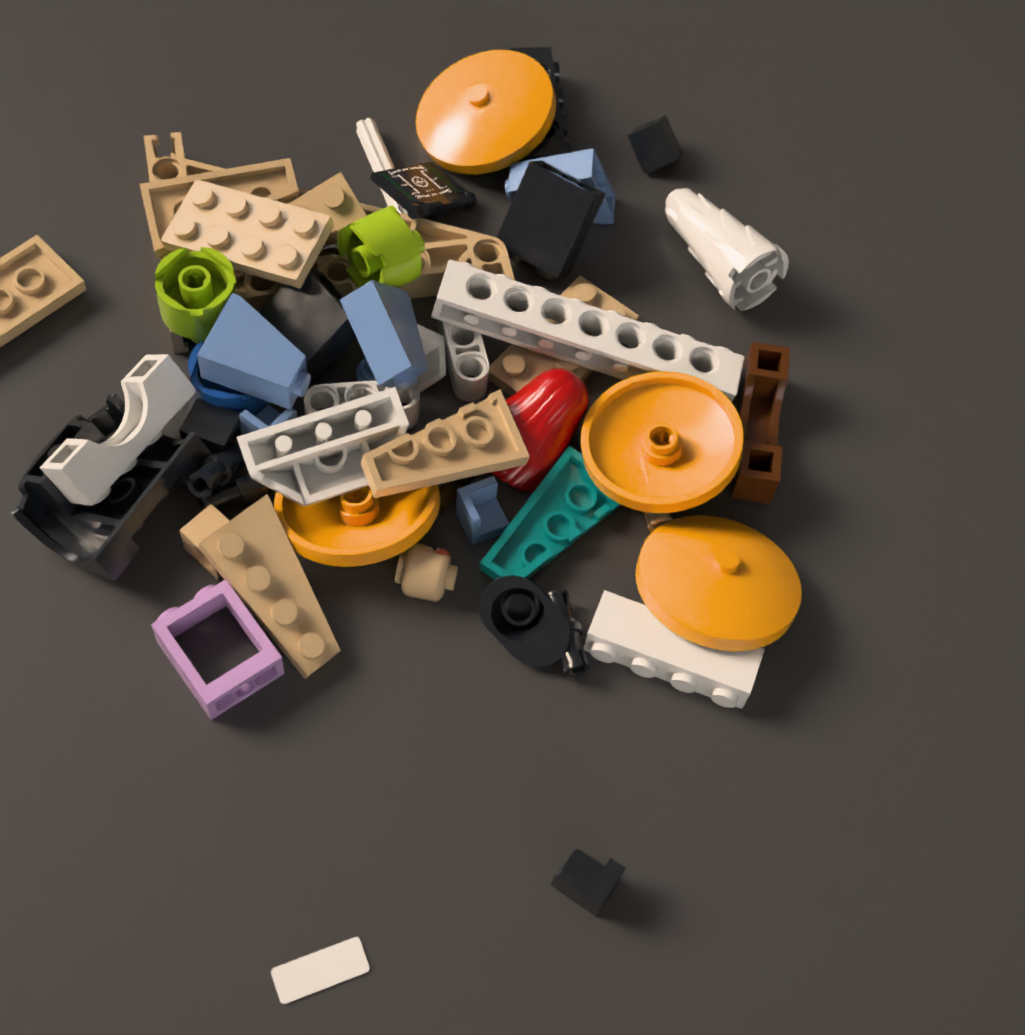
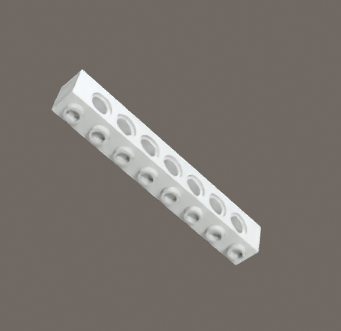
[431,259,744,402]

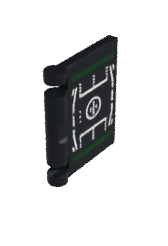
[370,161,477,219]

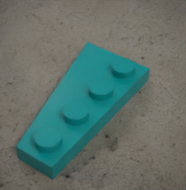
[479,446,621,580]

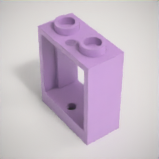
[151,579,285,720]

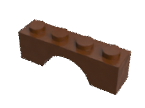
[730,342,790,505]

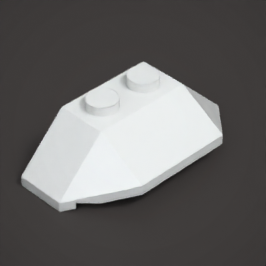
[237,387,409,507]

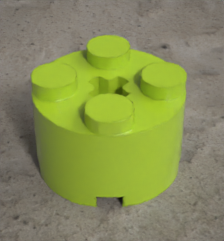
[337,205,425,288]
[155,247,238,343]

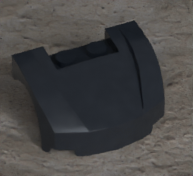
[11,394,212,581]

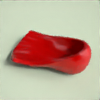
[491,368,589,493]

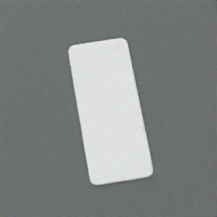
[271,937,370,1004]

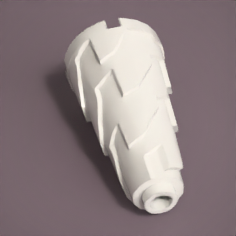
[665,188,789,311]

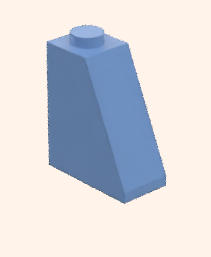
[505,148,616,225]
[340,280,429,390]
[197,293,311,410]

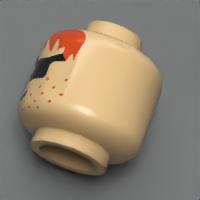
[395,543,458,602]

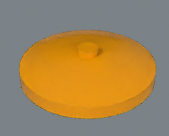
[416,50,556,175]
[581,372,743,513]
[274,484,440,567]
[635,515,802,651]

